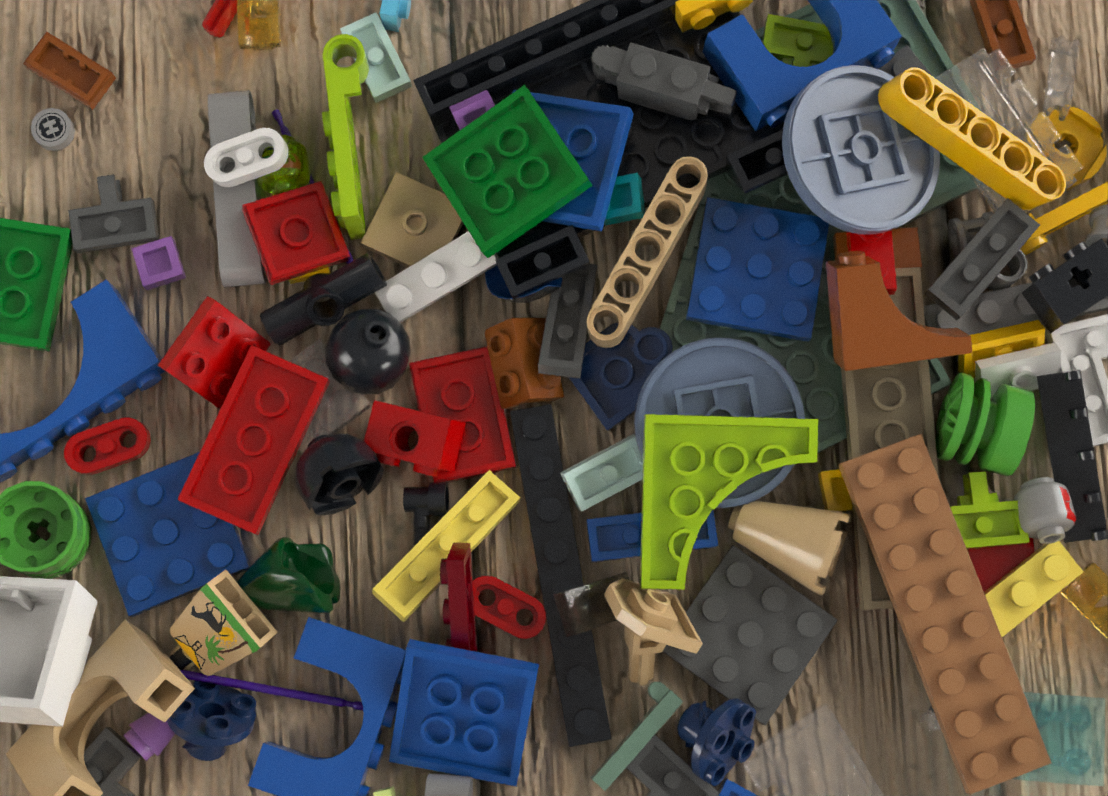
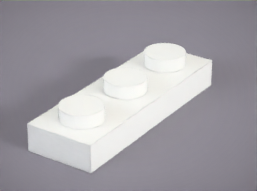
[375,231,499,323]

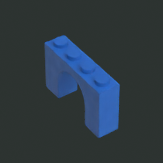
[702,0,902,131]
[248,617,406,796]

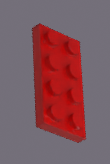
[177,345,330,536]

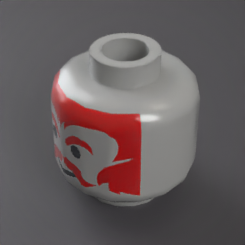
[1013,477,1076,544]

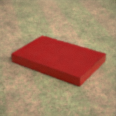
[409,346,516,483]

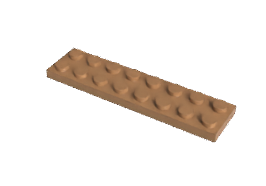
[838,434,1052,795]

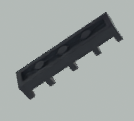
[1037,369,1108,543]

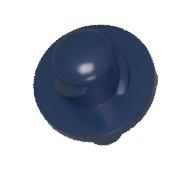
[167,681,256,761]
[677,698,756,786]

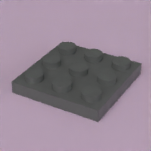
[663,545,838,725]

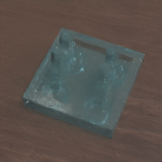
[1012,692,1105,786]

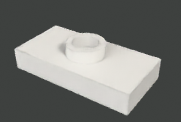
[975,342,1061,399]

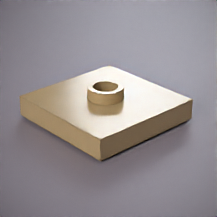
[361,172,463,268]

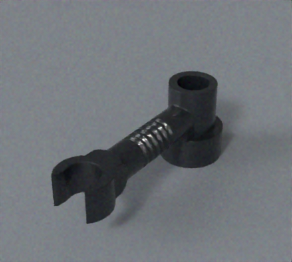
[403,482,449,547]

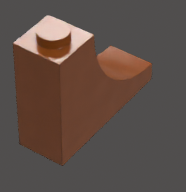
[826,251,972,371]

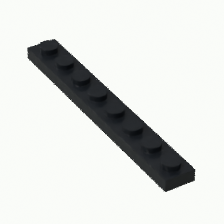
[510,404,612,747]

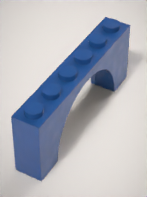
[0,279,165,483]

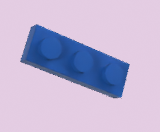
[586,510,718,563]

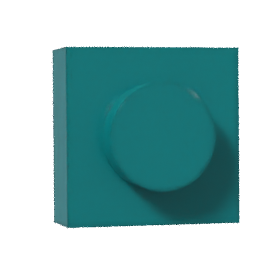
[604,173,645,226]

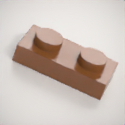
[970,0,1036,74]

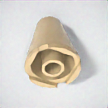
[728,501,852,596]

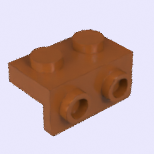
[484,318,565,409]

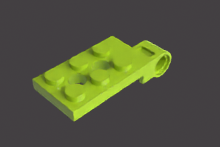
[322,34,369,240]

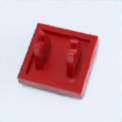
[157,296,271,409]

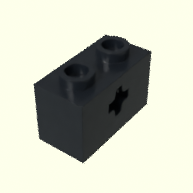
[1022,239,1108,334]

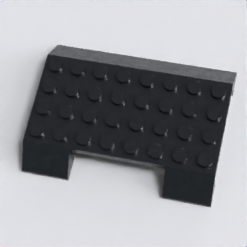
[413,0,788,299]

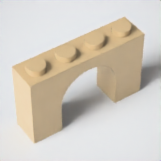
[6,619,195,796]

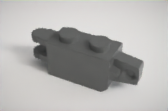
[591,42,737,120]

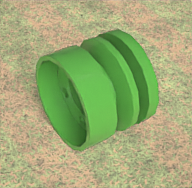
[935,372,1035,476]
[0,481,92,579]

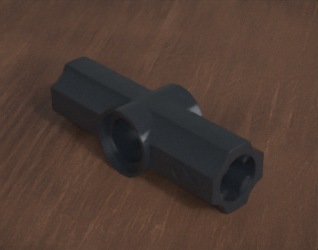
[260,253,387,346]

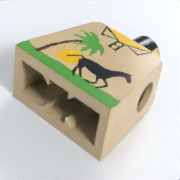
[170,569,278,676]

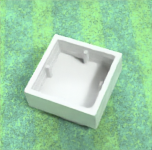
[0,576,97,727]

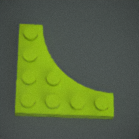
[640,414,818,590]

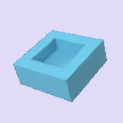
[379,0,411,32]

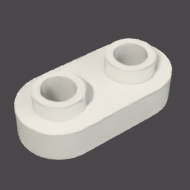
[204,128,289,187]

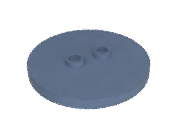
[782,65,940,234]
[634,338,805,508]

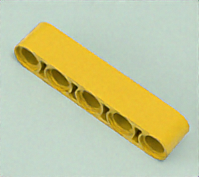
[878,67,1066,210]

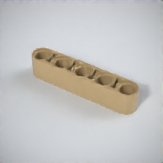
[587,156,708,348]

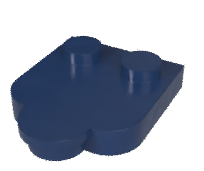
[569,323,673,431]

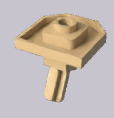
[604,578,703,686]

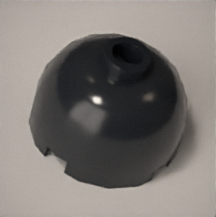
[325,309,411,394]
[295,434,384,516]

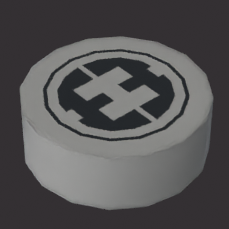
[31,108,75,151]

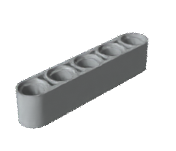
[208,90,267,288]

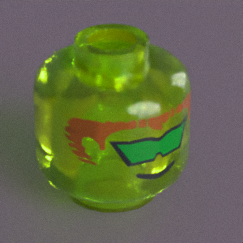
[256,135,310,195]

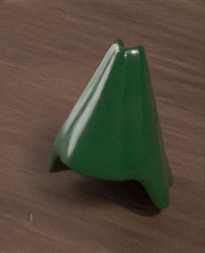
[237,537,340,613]

